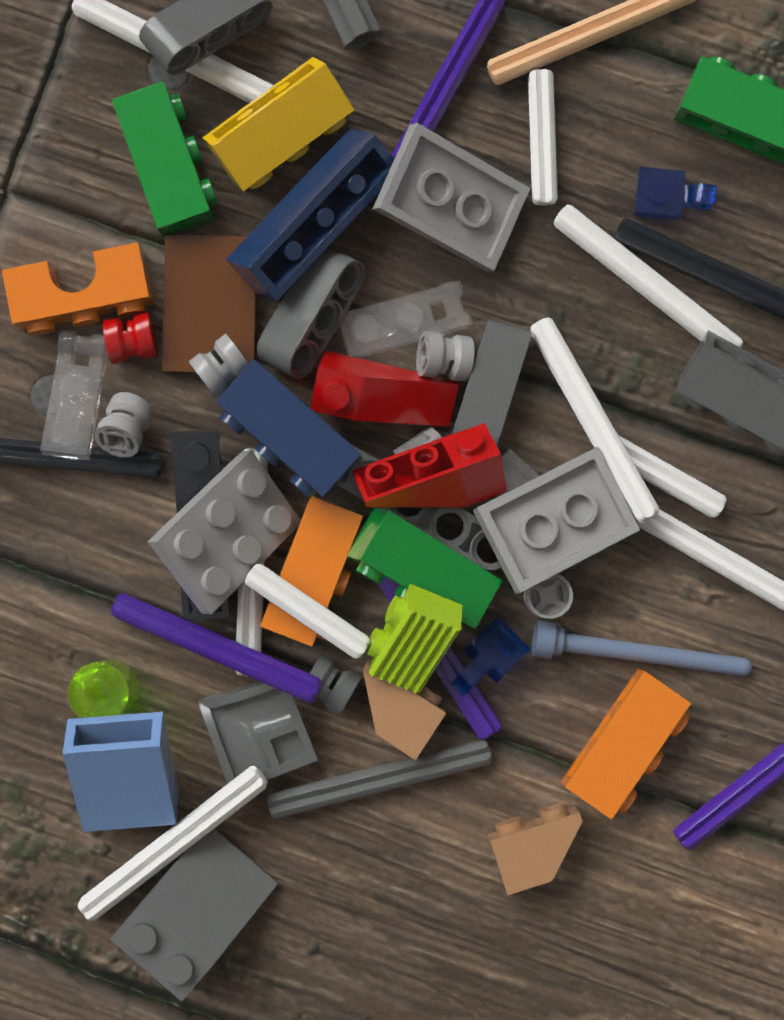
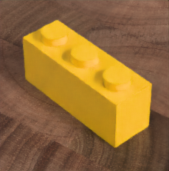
[202,57,354,191]

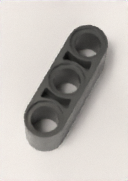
[139,0,273,75]
[257,247,365,379]
[452,318,532,446]

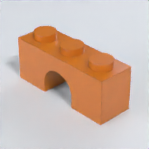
[2,242,156,336]

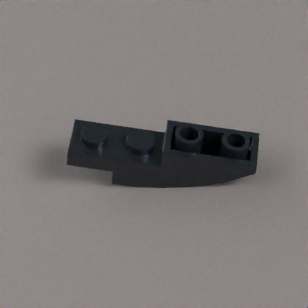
[171,429,230,620]

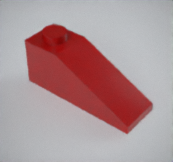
[310,351,459,427]

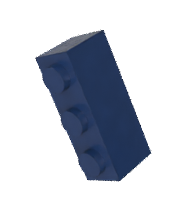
[215,359,362,499]

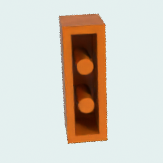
[260,496,364,647]
[561,669,691,820]

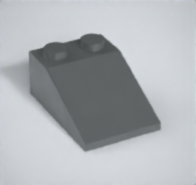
[110,828,279,1002]

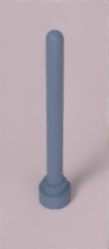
[531,620,752,676]

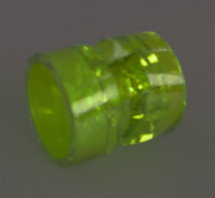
[67,659,139,718]

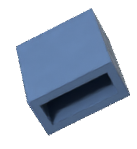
[63,712,179,832]

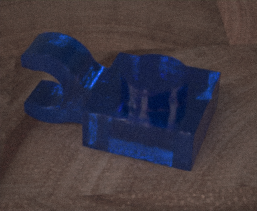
[633,167,717,220]
[450,617,531,697]

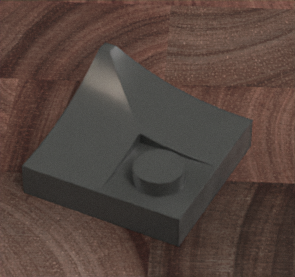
[199,681,318,784]

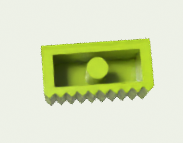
[365,584,463,694]

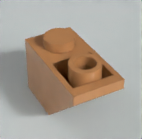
[363,659,446,760]
[488,803,583,896]

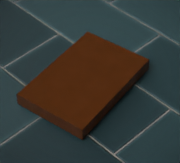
[162,235,257,374]

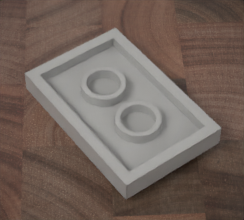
[373,123,530,272]
[473,447,640,594]
[147,450,301,614]

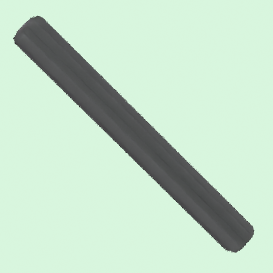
[267,740,492,819]

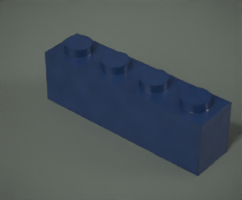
[226,129,394,301]

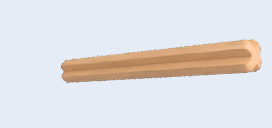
[487,0,696,85]

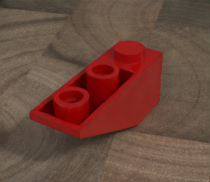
[351,423,508,508]

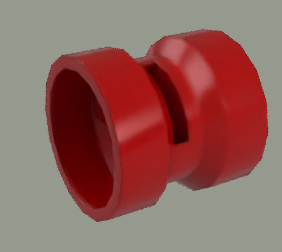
[103,312,158,365]

